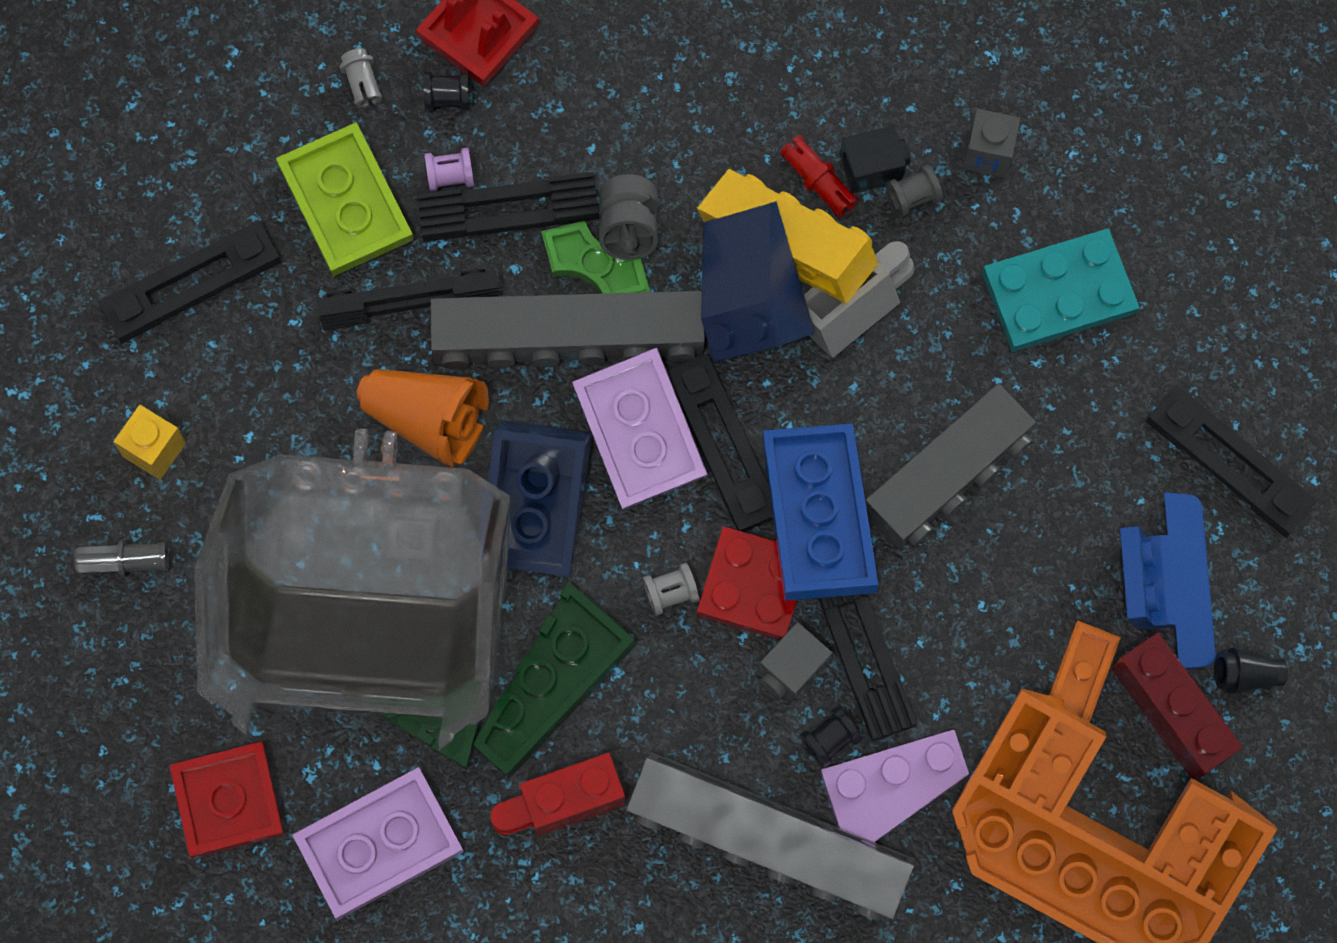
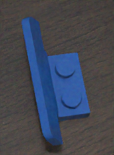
[1120,492,1216,670]

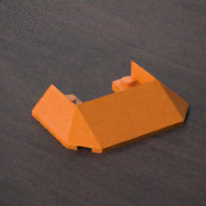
[952,688,1277,943]

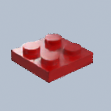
[696,526,797,640]
[169,741,285,859]

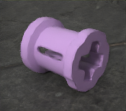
[424,148,474,192]

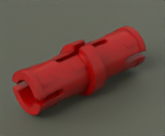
[780,135,859,219]

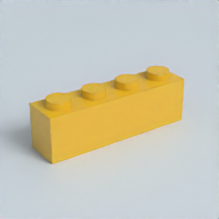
[697,169,879,304]

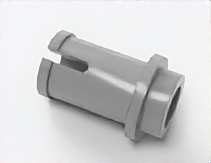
[339,48,383,108]

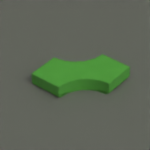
[541,221,650,294]

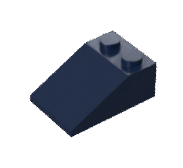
[701,201,815,362]
[479,420,592,577]

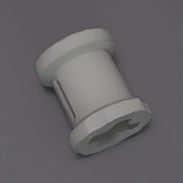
[642,562,700,616]

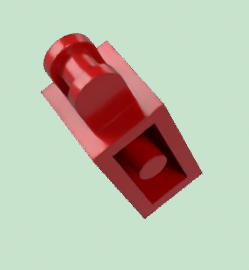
[491,752,625,837]

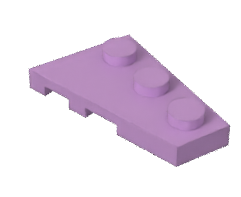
[820,730,969,842]

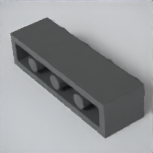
[865,383,1036,551]

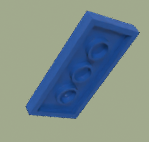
[762,423,879,601]

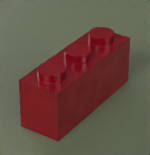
[1111,632,1243,781]

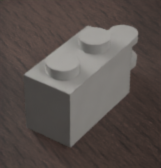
[804,241,915,358]

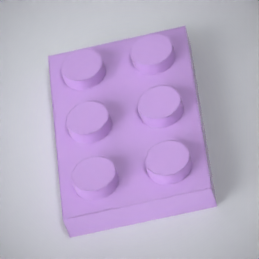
[572,348,708,510]
[293,767,464,921]

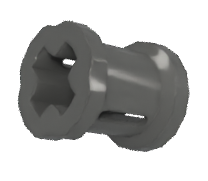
[886,164,943,217]

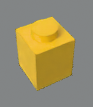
[113,405,186,480]

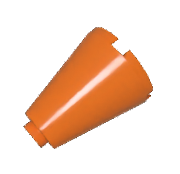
[357,369,489,467]

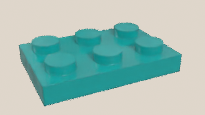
[982,228,1140,352]

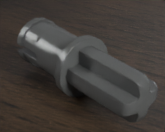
[74,540,169,577]

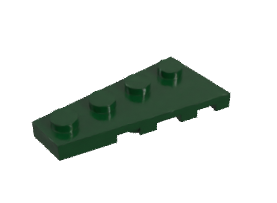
[473,581,636,779]

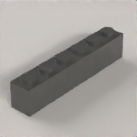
[431,291,704,369]
[626,752,915,921]

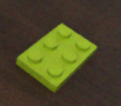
[276,122,414,277]

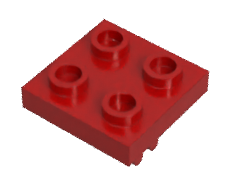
[416,0,539,87]

